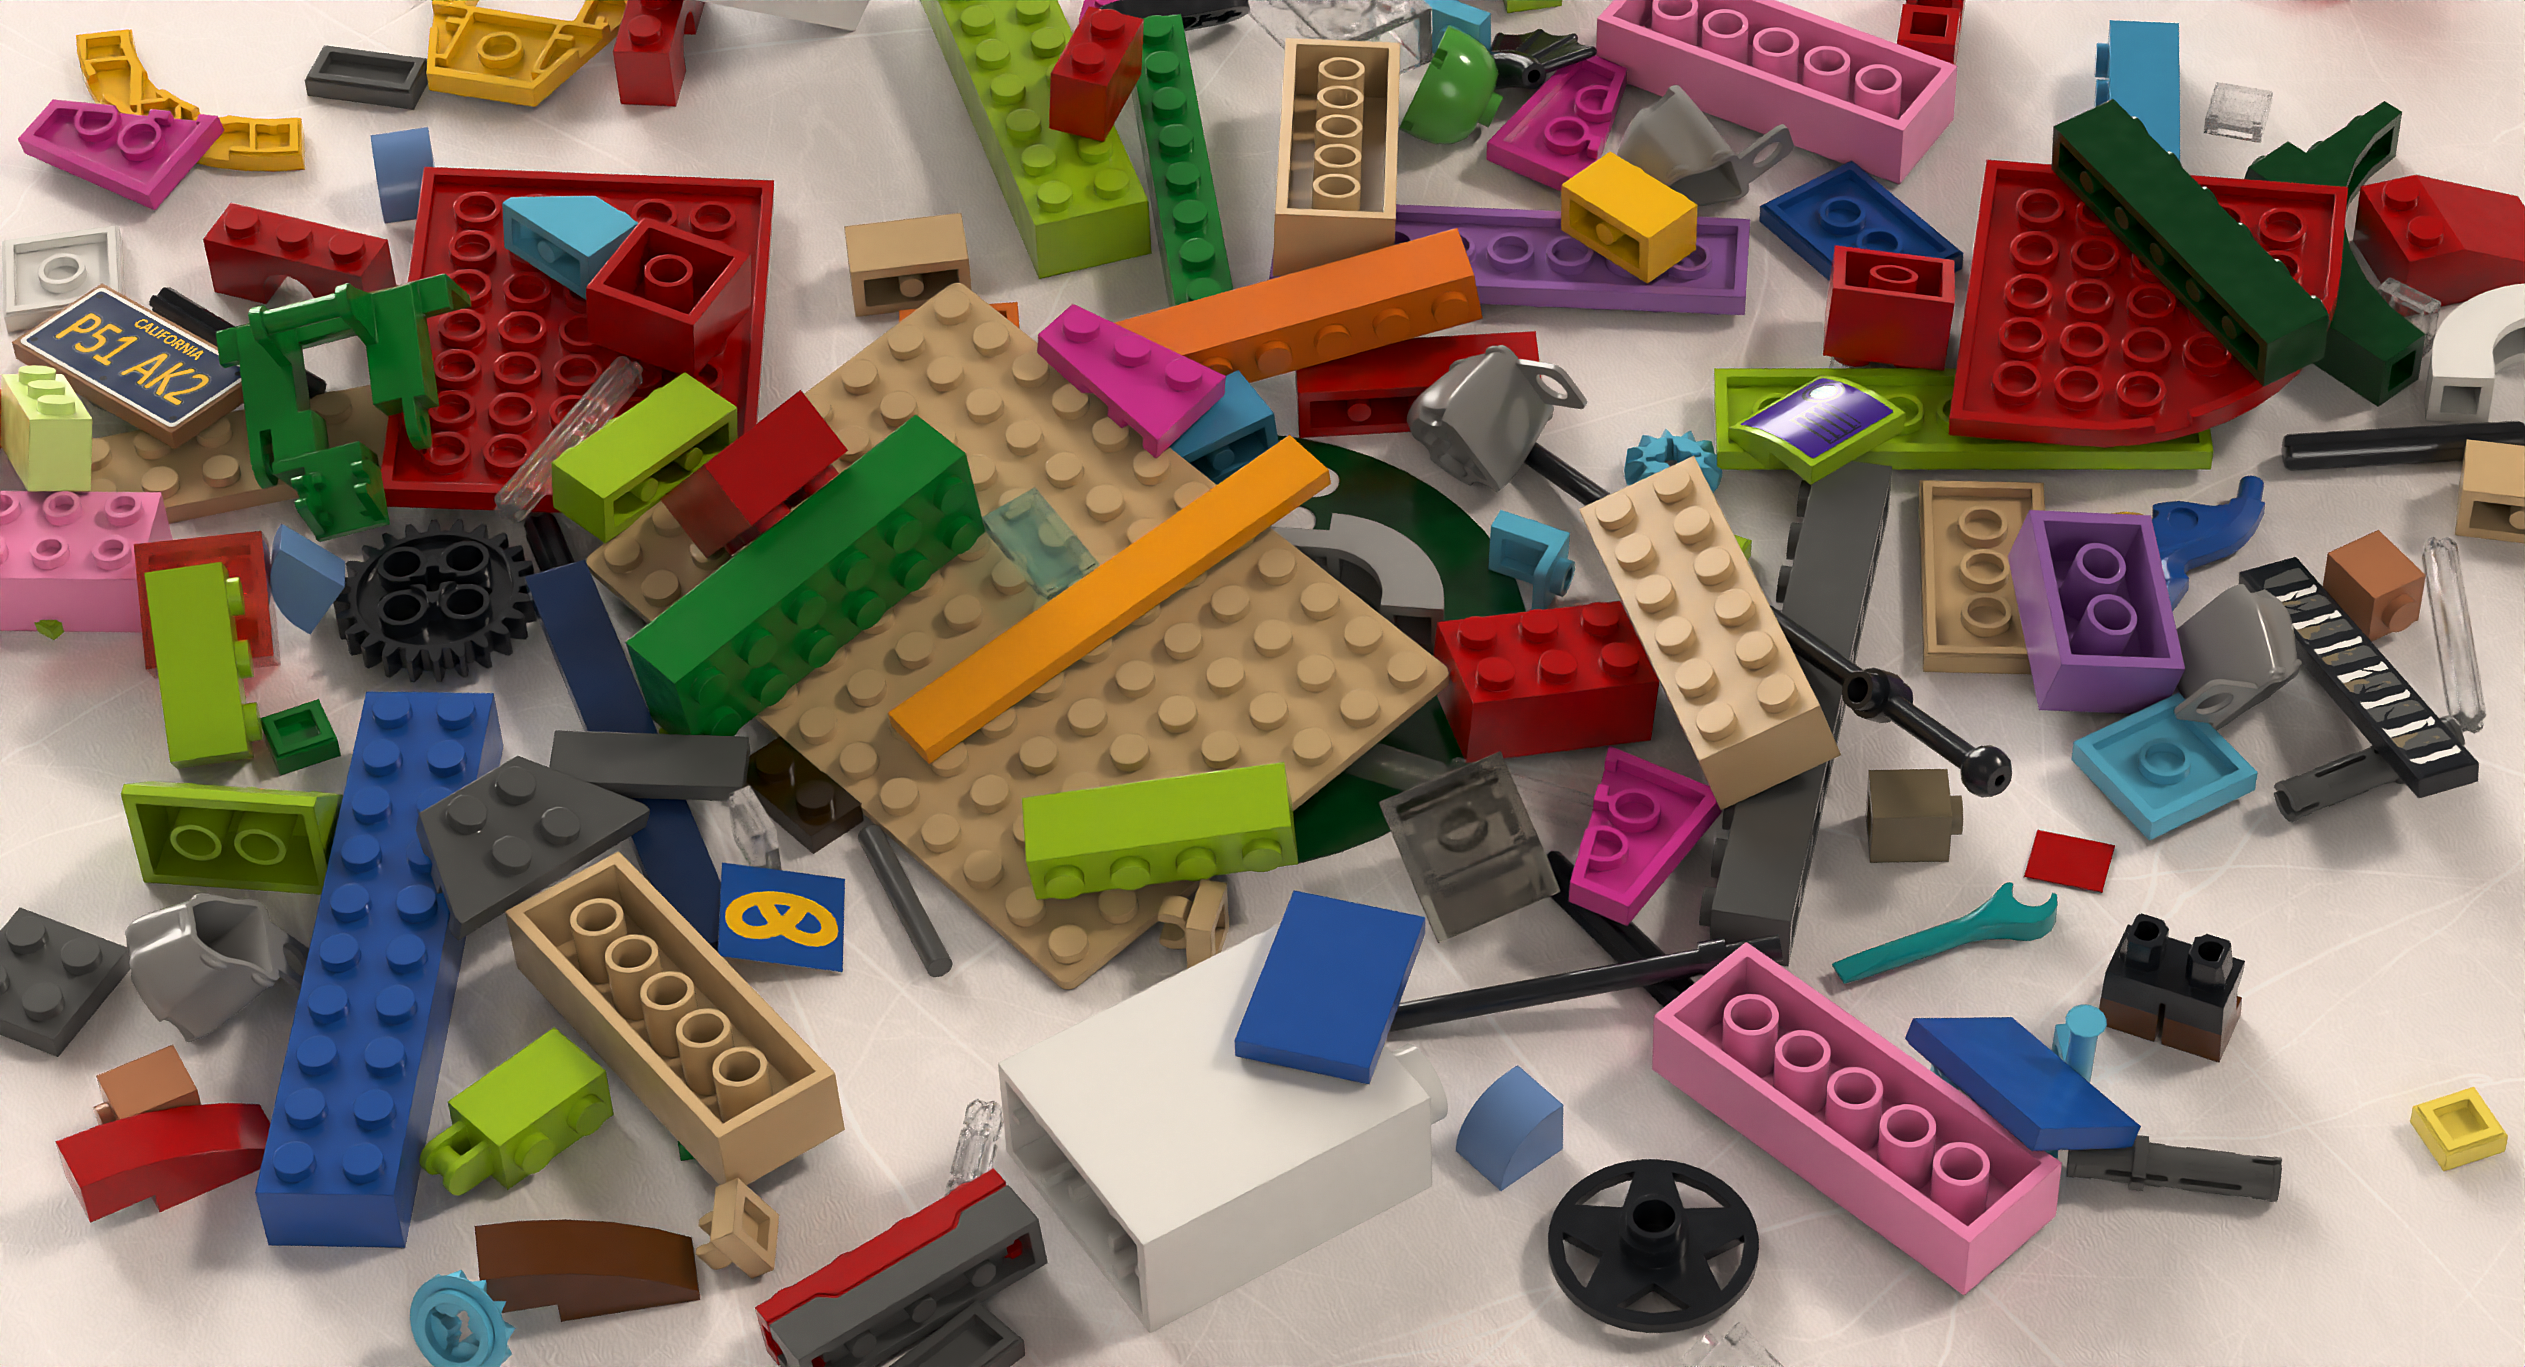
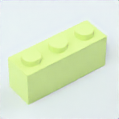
[0,365,93,492]

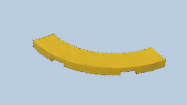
[76,29,305,172]

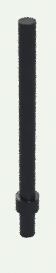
[1389,934,1783,1032]

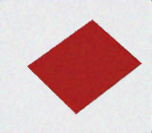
[2024,830,2115,893]

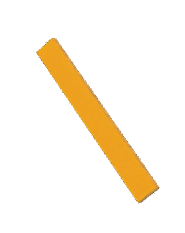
[888,435,1331,764]

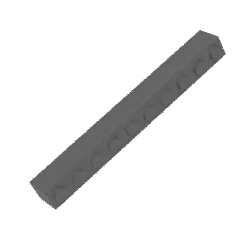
[1699,461,1892,966]

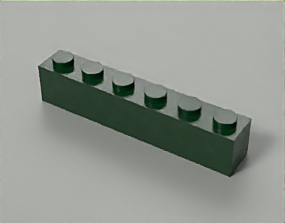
[2051,99,2330,387]

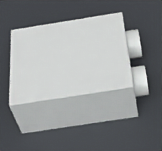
[998,923,1448,1333]

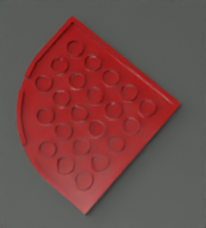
[1949,160,2348,448]

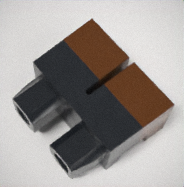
[2099,913,2245,1063]

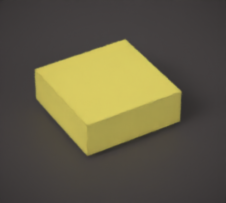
[2410,1087,2508,1171]

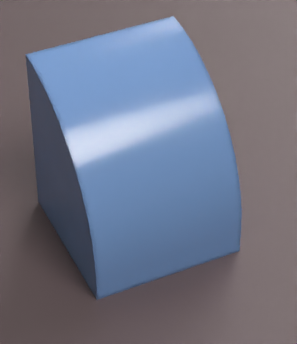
[370,127,435,223]
[270,524,345,634]
[1456,1065,1564,1191]

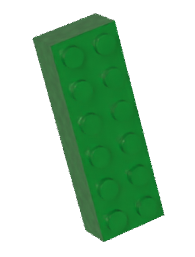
[625,414,986,736]

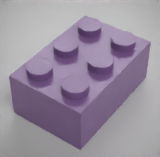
[2008,510,2185,714]

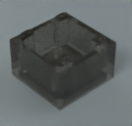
[1379,751,1560,943]

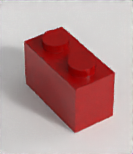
[1049,6,1144,142]

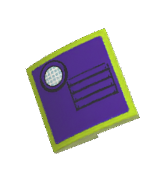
[1728,375,1905,485]

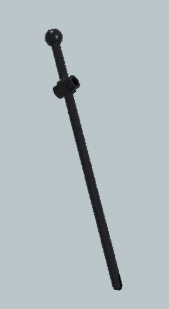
[1524,442,2012,798]

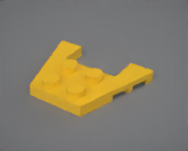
[426,0,627,107]

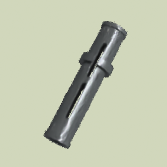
[2274,716,2465,822]
[2066,1135,2282,1202]

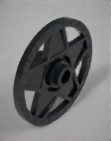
[1548,1159,1759,1333]

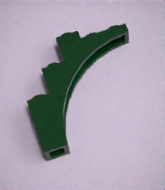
[2245,101,2426,407]

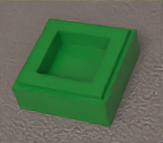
[261,699,341,776]

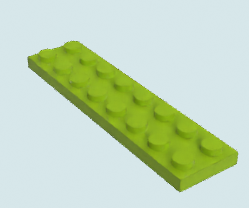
[1714,368,2213,470]

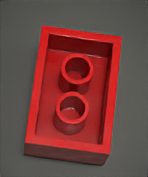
[660,390,848,558]
[1433,601,1659,763]

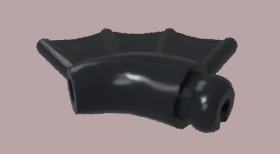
[1489,29,1597,90]

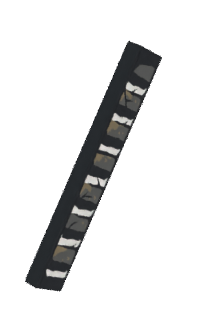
[2239,557,2479,798]

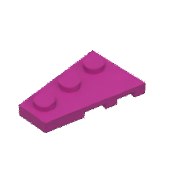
[1487,55,1627,192]
[18,99,225,210]
[1037,304,1226,459]
[1569,745,1723,926]

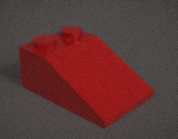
[2353,175,2525,315]

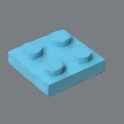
[2071,692,2258,841]

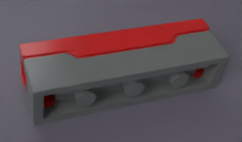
[755,1168,1048,1367]

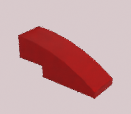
[55,1103,271,1223]

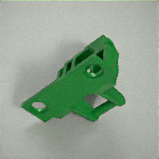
[216,273,472,542]

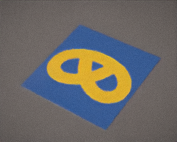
[718,862,845,973]

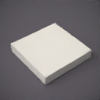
[2,225,125,332]

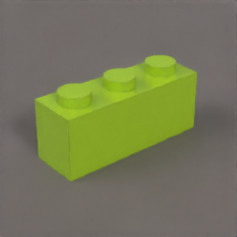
[551,372,738,544]
[144,562,263,769]

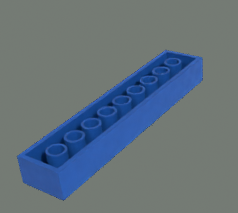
[255,692,504,1248]

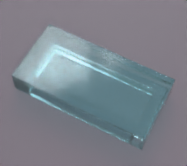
[982,487,1100,603]

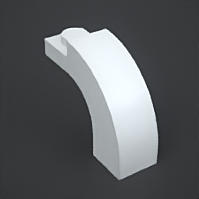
[2424,283,2525,423]

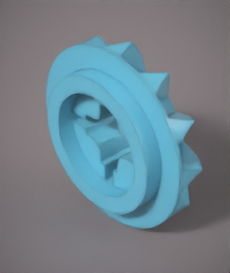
[1624,429,1722,493]
[410,1270,516,1367]

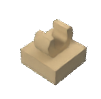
[1158,879,1229,969]
[696,1178,779,1279]

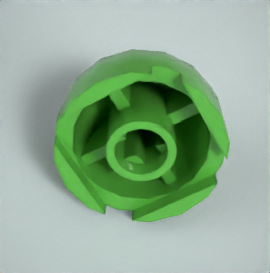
[1399,25,1503,144]

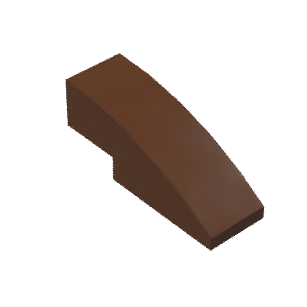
[474,1219,700,1322]

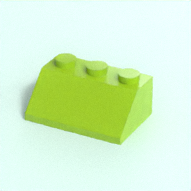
[121,781,343,895]

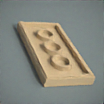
[1918,480,2045,674]

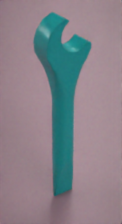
[1832,882,2058,984]

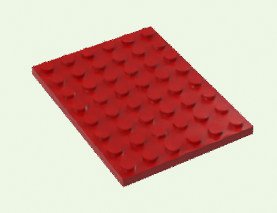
[381,167,774,513]

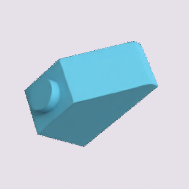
[502,196,638,299]

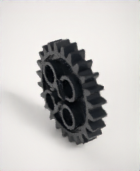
[333,519,537,682]

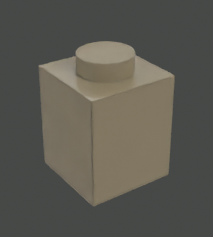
[1865,769,1963,863]

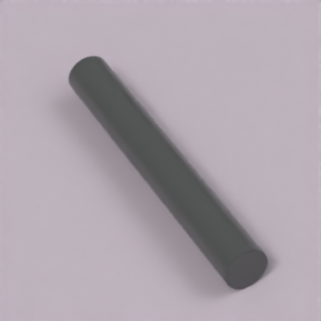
[858,825,953,977]

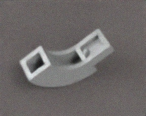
[1270,513,1445,653]

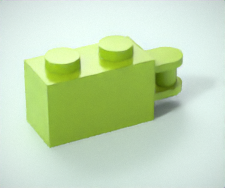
[419,1027,614,1196]

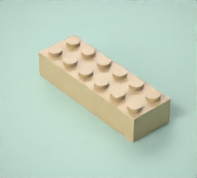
[1273,38,1400,276]
[1579,456,1841,810]
[505,851,845,1185]

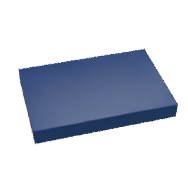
[1759,161,1964,281]
[1234,890,1425,1085]
[1905,1017,2141,1151]

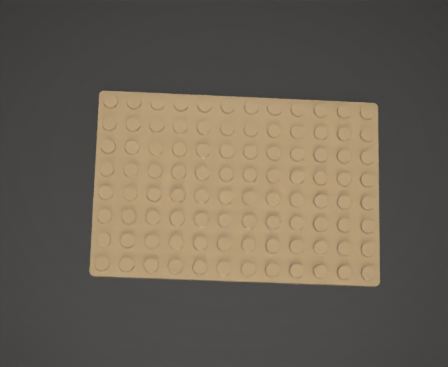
[586,283,1449,990]

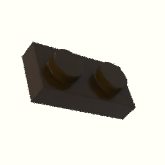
[745,736,864,854]

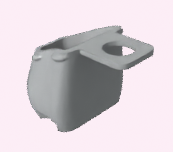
[1617,85,1794,206]
[1407,345,1587,492]
[2174,584,2302,731]
[125,893,309,1042]

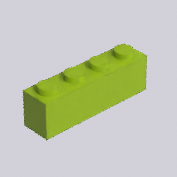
[1022,762,1298,900]

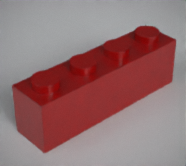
[1295,331,1541,438]

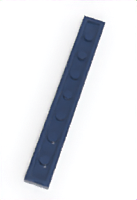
[525,559,721,952]

